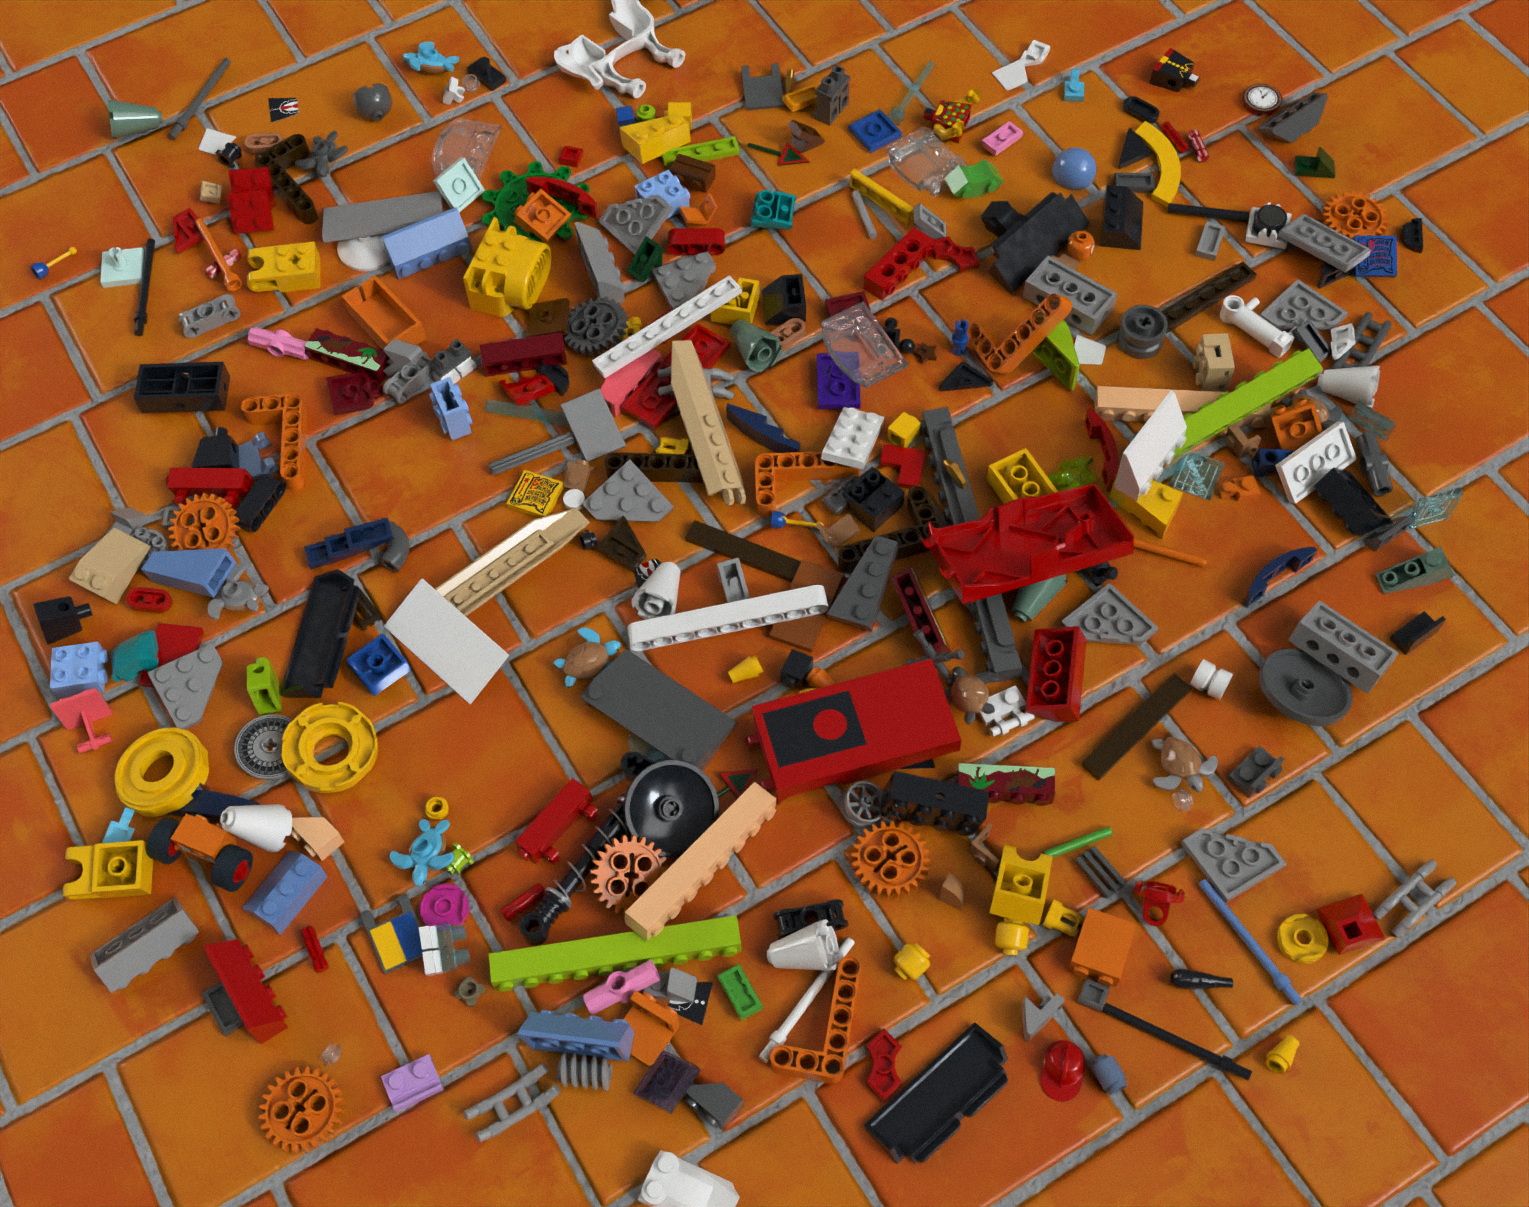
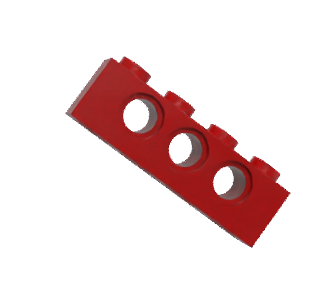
[863,227,933,301]

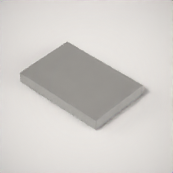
[560,389,626,463]

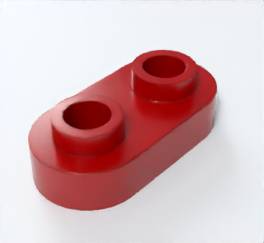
[126,587,173,613]

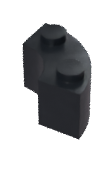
[981,201,1027,238]

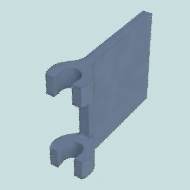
[238,432,280,480]

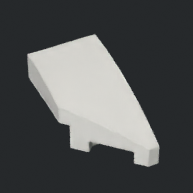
[1020,40,1050,66]
[1331,323,1355,360]

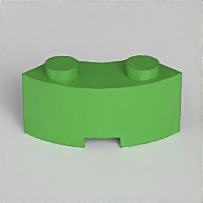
[944,159,1004,199]

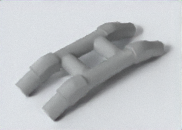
[658,367,734,399]
[1373,860,1456,938]
[463,1063,561,1143]

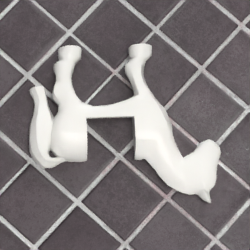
[554,0,686,98]

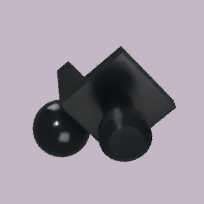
[879,317,915,358]
[1081,561,1118,587]

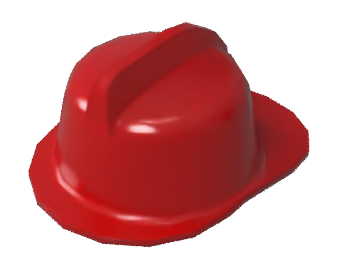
[1041,1040,1085,1102]

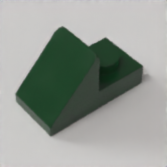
[1294,147,1335,178]
[626,236,663,282]

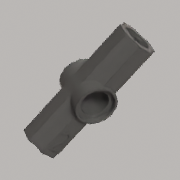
[1355,432,1393,496]

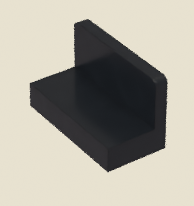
[1390,611,1446,655]

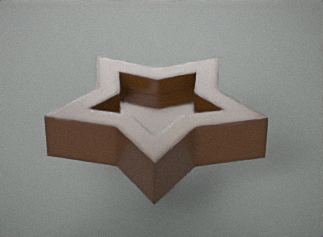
[913,342,937,364]

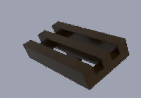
[354,585,382,631]

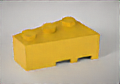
[619,114,691,164]
[1110,477,1183,540]

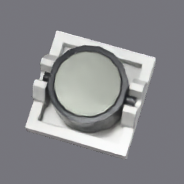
[1245,202,1292,249]

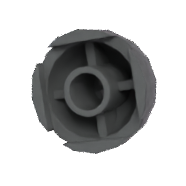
[352,84,392,121]

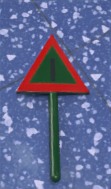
[748,142,810,166]
[717,769,758,799]

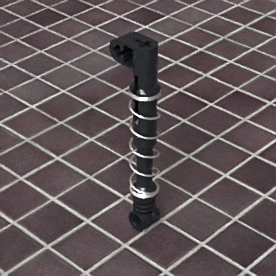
[519,752,655,946]

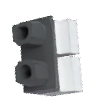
[430,339,477,384]

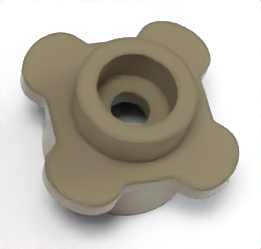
[455,977,485,1007]

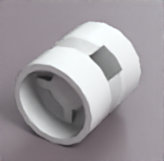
[1190,659,1233,701]

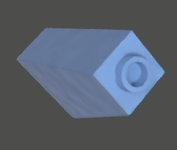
[141,548,236,598]

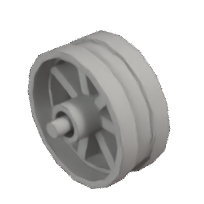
[840,781,883,828]

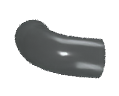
[380,518,409,573]

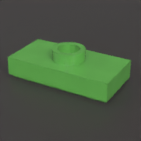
[717,964,763,1021]

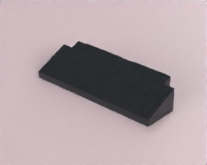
[988,192,1089,294]
[279,569,361,698]
[863,1023,1008,1164]

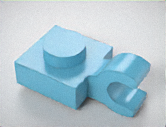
[1064,68,1084,102]
[102,807,135,843]

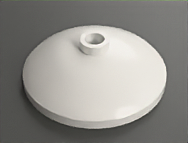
[337,233,389,271]

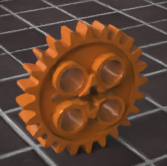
[1321,191,1389,240]
[168,493,240,553]
[851,821,930,899]
[589,835,669,915]
[258,1066,345,1154]

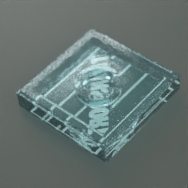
[1169,451,1225,500]
[1408,487,1464,529]

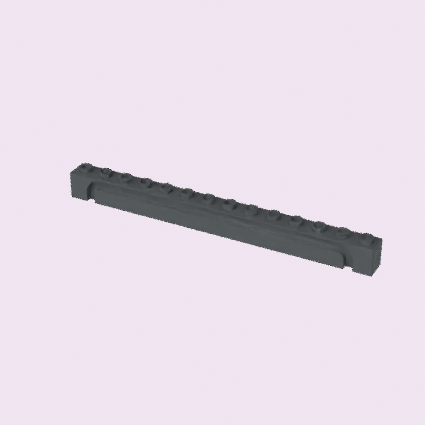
[919,407,1022,683]

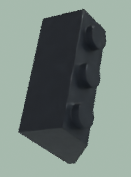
[1100,185,1143,250]
[1314,467,1391,535]

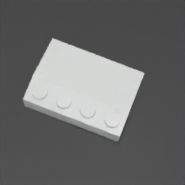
[1114,391,1187,501]

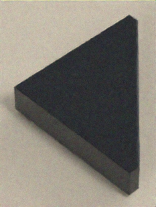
[1118,128,1151,169]
[939,361,994,391]

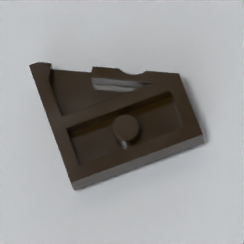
[597,515,646,573]

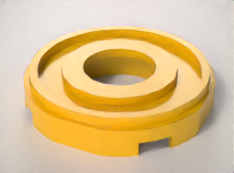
[281,702,378,793]
[115,728,209,817]

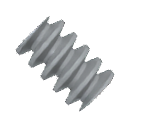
[557,1052,613,1091]

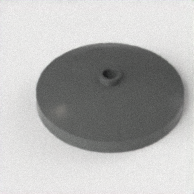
[1259,649,1353,726]

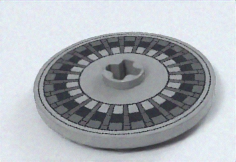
[234,714,293,780]

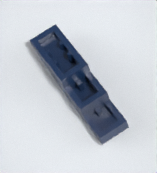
[726,404,800,453]
[304,518,393,569]

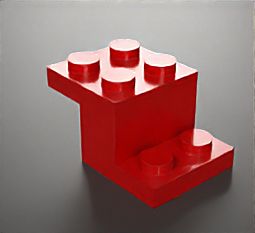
[227,166,276,234]

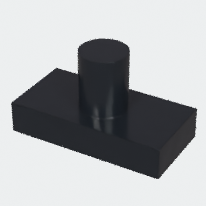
[467,57,507,91]

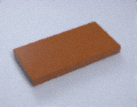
[769,560,844,653]

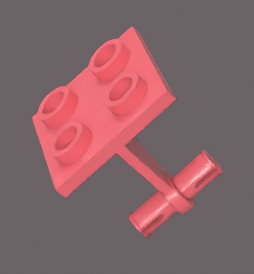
[50,688,113,754]

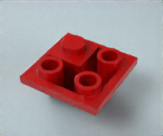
[1316,894,1385,955]

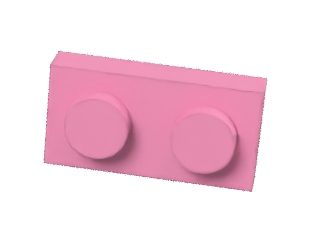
[982,121,1023,156]

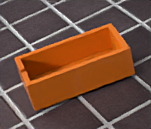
[341,275,427,349]

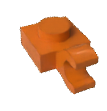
[1219,475,1261,501]

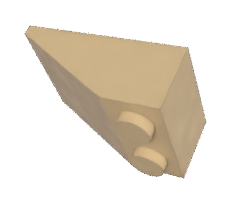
[69,528,151,604]

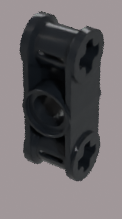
[773,899,849,939]

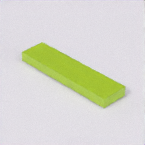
[661,136,740,169]

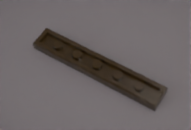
[1161,262,1257,334]
[685,520,801,582]
[1081,673,1192,780]

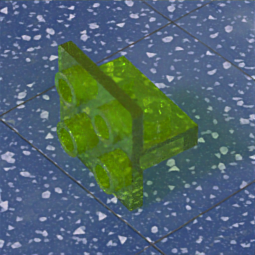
[1047,456,1096,492]

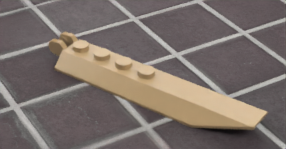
[671,340,747,505]
[435,508,590,616]

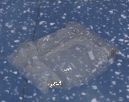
[431,118,501,180]
[886,127,967,196]
[821,302,909,388]

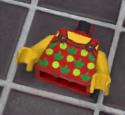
[923,88,980,144]

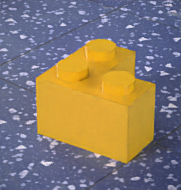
[710,277,760,325]

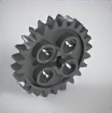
[564,297,628,357]

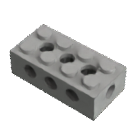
[1023,256,1118,335]
[1288,600,1399,694]

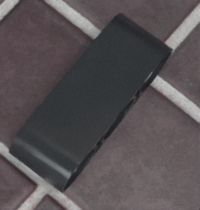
[234,474,286,532]

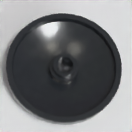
[623,760,719,857]

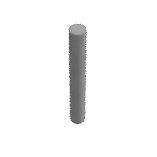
[852,190,877,239]

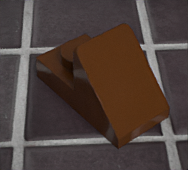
[788,119,825,153]

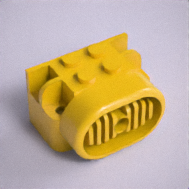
[463,217,551,317]

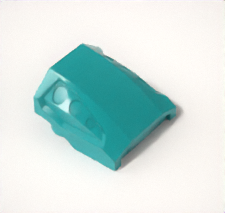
[750,190,796,230]
[111,630,159,683]

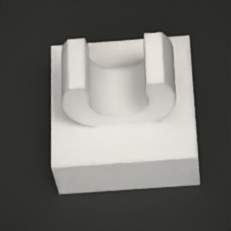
[443,77,465,105]

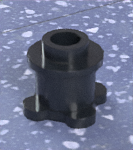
[215,142,242,169]

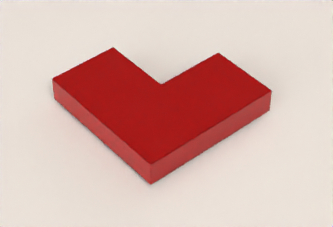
[880,444,926,489]

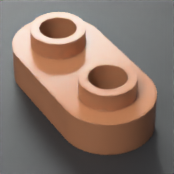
[244,133,283,154]
[771,318,806,350]

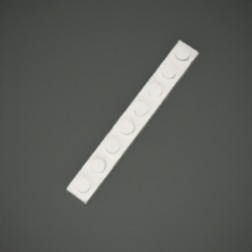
[592,275,742,378]

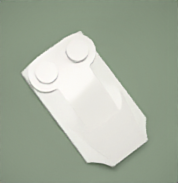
[638,1150,740,1207]

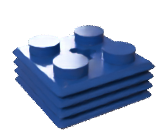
[346,634,411,696]

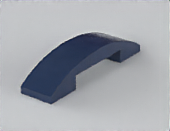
[1244,547,1317,607]
[165,790,260,819]

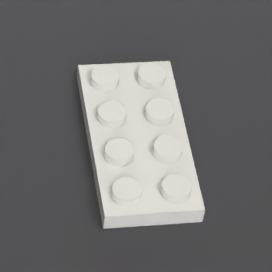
[821,407,885,469]
[1275,421,1357,504]

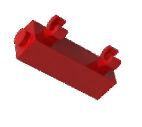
[166,468,253,509]
[515,778,599,865]

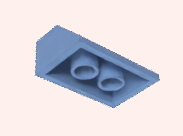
[242,851,328,935]

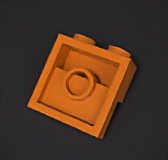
[514,189,572,243]
[1268,397,1323,452]

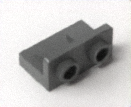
[1227,745,1285,798]

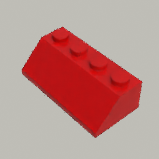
[1025,626,1087,722]
[203,939,288,1044]

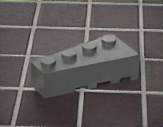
[827,535,899,632]

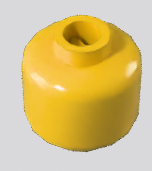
[995,918,1029,956]
[893,942,930,980]

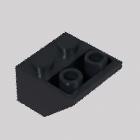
[762,274,806,325]
[842,466,905,532]

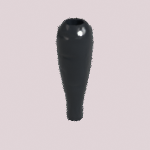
[1170,969,1233,989]

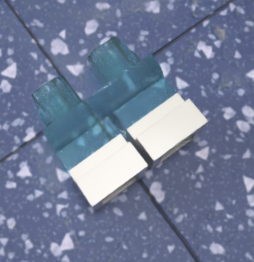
[419,923,471,977]

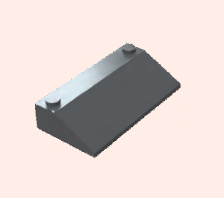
[581,649,737,771]

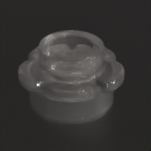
[462,74,480,92]
[1172,788,1194,812]
[319,1042,343,1066]

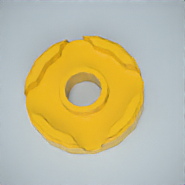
[1277,914,1329,964]

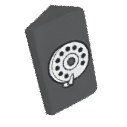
[1364,515,1412,552]

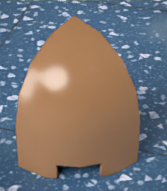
[939,873,965,911]

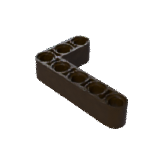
[255,134,318,224]
[604,449,704,483]
[838,486,942,573]

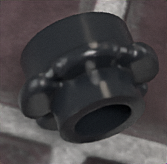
[579,529,597,551]

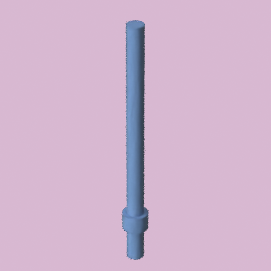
[1198,879,1303,1006]

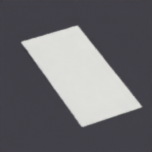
[384,578,509,704]

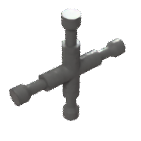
[907,630,964,687]

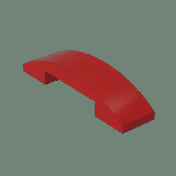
[526,177,599,219]
[1084,409,1118,492]

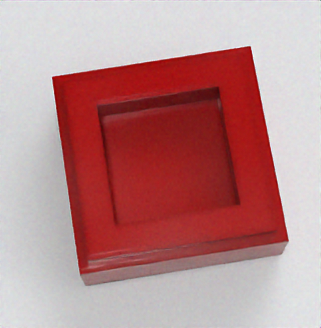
[558,146,583,168]

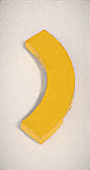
[1135,121,1181,208]

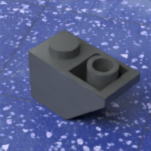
[684,1083,744,1130]

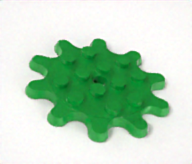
[482,161,590,243]

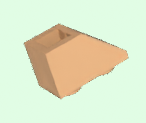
[291,817,344,861]

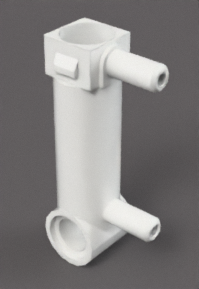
[1220,295,1297,358]

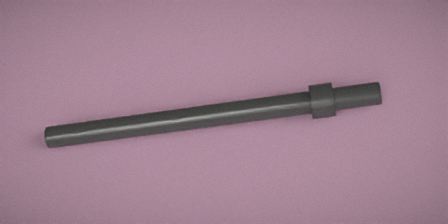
[168,58,231,140]

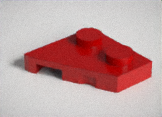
[173,208,210,255]
[499,375,555,406]

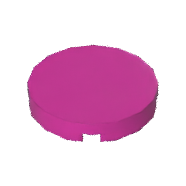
[419,883,470,933]

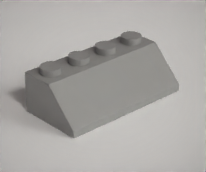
[575,222,627,303]
[90,896,199,993]

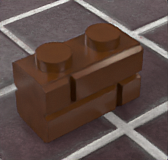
[670,154,716,193]

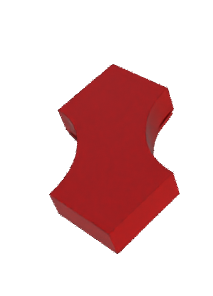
[932,237,980,271]
[865,1028,902,1103]

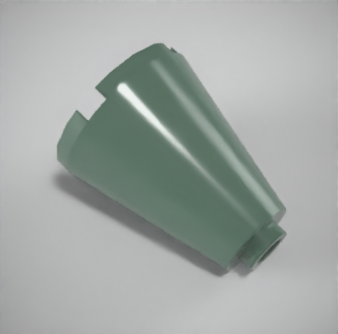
[108,99,163,139]
[730,320,782,372]
[1011,574,1068,623]

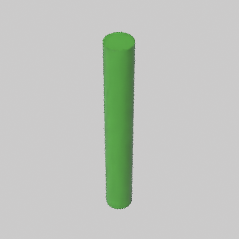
[1043,826,1113,858]

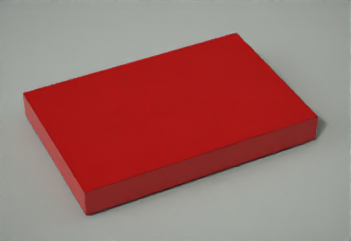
[139,623,204,688]

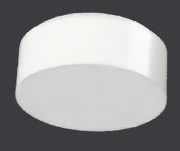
[563,489,585,510]

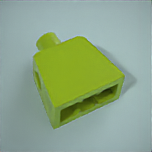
[247,657,283,716]

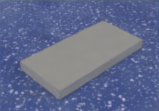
[1278,214,1371,273]

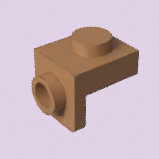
[1225,424,1261,458]
[563,459,594,492]

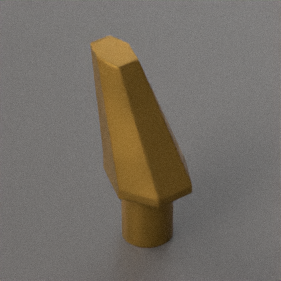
[784,69,796,94]
[942,458,968,490]

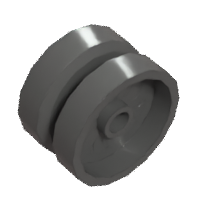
[1117,305,1168,359]

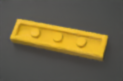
[849,169,914,225]

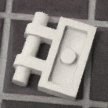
[978,685,1035,737]

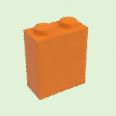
[1068,907,1137,986]

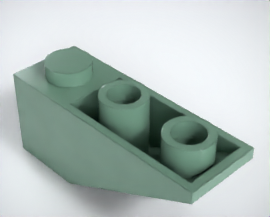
[1376,546,1454,594]

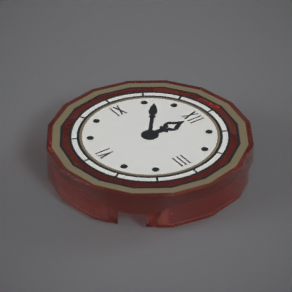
[1243,84,1282,116]

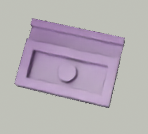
[381,1054,444,1112]

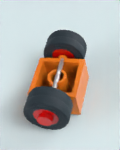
[146,814,253,892]

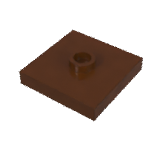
[526,298,570,338]

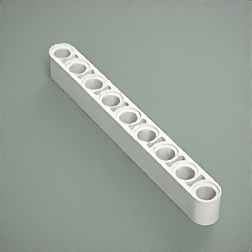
[627,585,829,651]

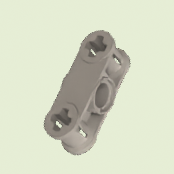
[178,294,241,338]
[383,351,433,404]

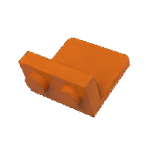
[623,991,680,1067]

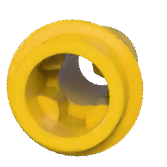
[728,655,763,684]
[1266,1035,1300,1074]

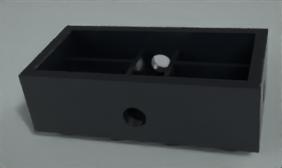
[134,362,230,413]
[880,771,989,836]

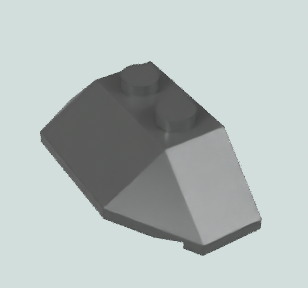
[1258,92,1328,143]

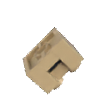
[1193,333,1235,392]

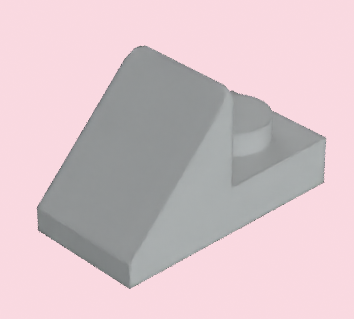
[914,203,946,240]
[383,339,422,377]
[105,507,149,536]
[717,557,750,603]
[644,968,697,1003]
[1022,993,1065,1042]

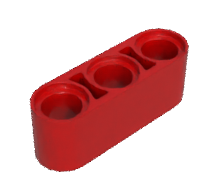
[667,228,725,256]

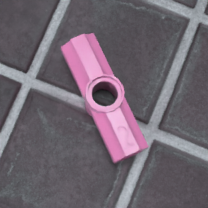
[247,327,309,360]
[583,960,660,1015]

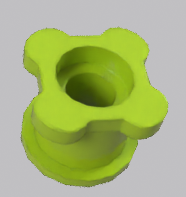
[636,104,655,122]
[444,842,474,875]

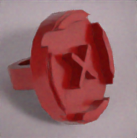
[1134,880,1185,926]

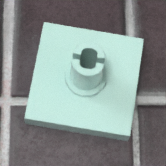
[433,158,485,212]
[100,247,145,288]

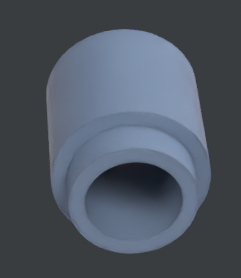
[1091,1054,1128,1095]

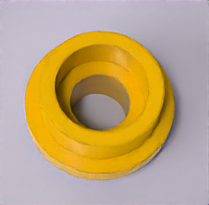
[425,797,449,820]

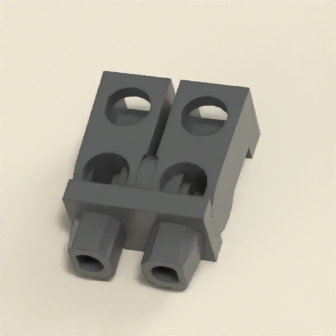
[814,65,850,126]

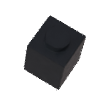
[781,649,813,690]

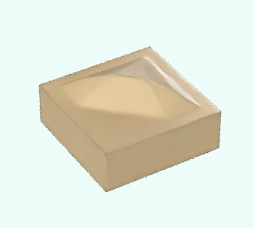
[200,181,222,204]

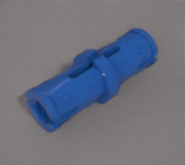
[952,319,969,356]

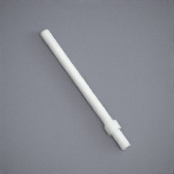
[759,937,855,1063]

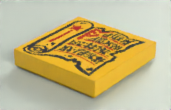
[507,470,564,518]

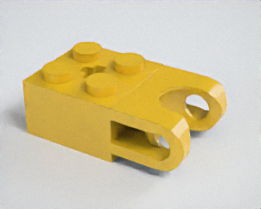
[247,241,320,292]
[62,840,153,900]
[990,844,1053,926]

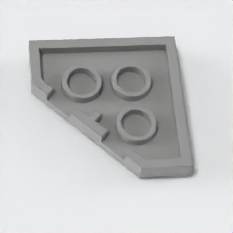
[599,195,674,254]
[652,251,716,311]
[1260,279,1348,331]
[582,460,674,523]
[1060,583,1158,645]
[147,643,223,730]
[1181,828,1287,903]

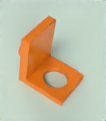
[679,194,718,225]

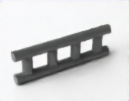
[1331,312,1392,369]

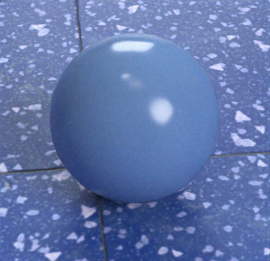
[1052,147,1097,190]

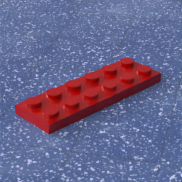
[621,323,730,430]

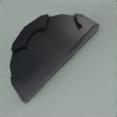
[1400,218,1423,253]
[535,364,570,396]

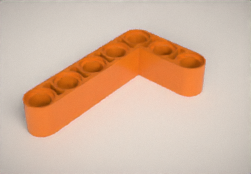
[967,293,1072,375]
[241,393,307,491]
[755,452,861,518]
[770,956,861,1084]

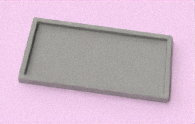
[322,191,443,243]

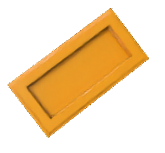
[782,84,818,112]

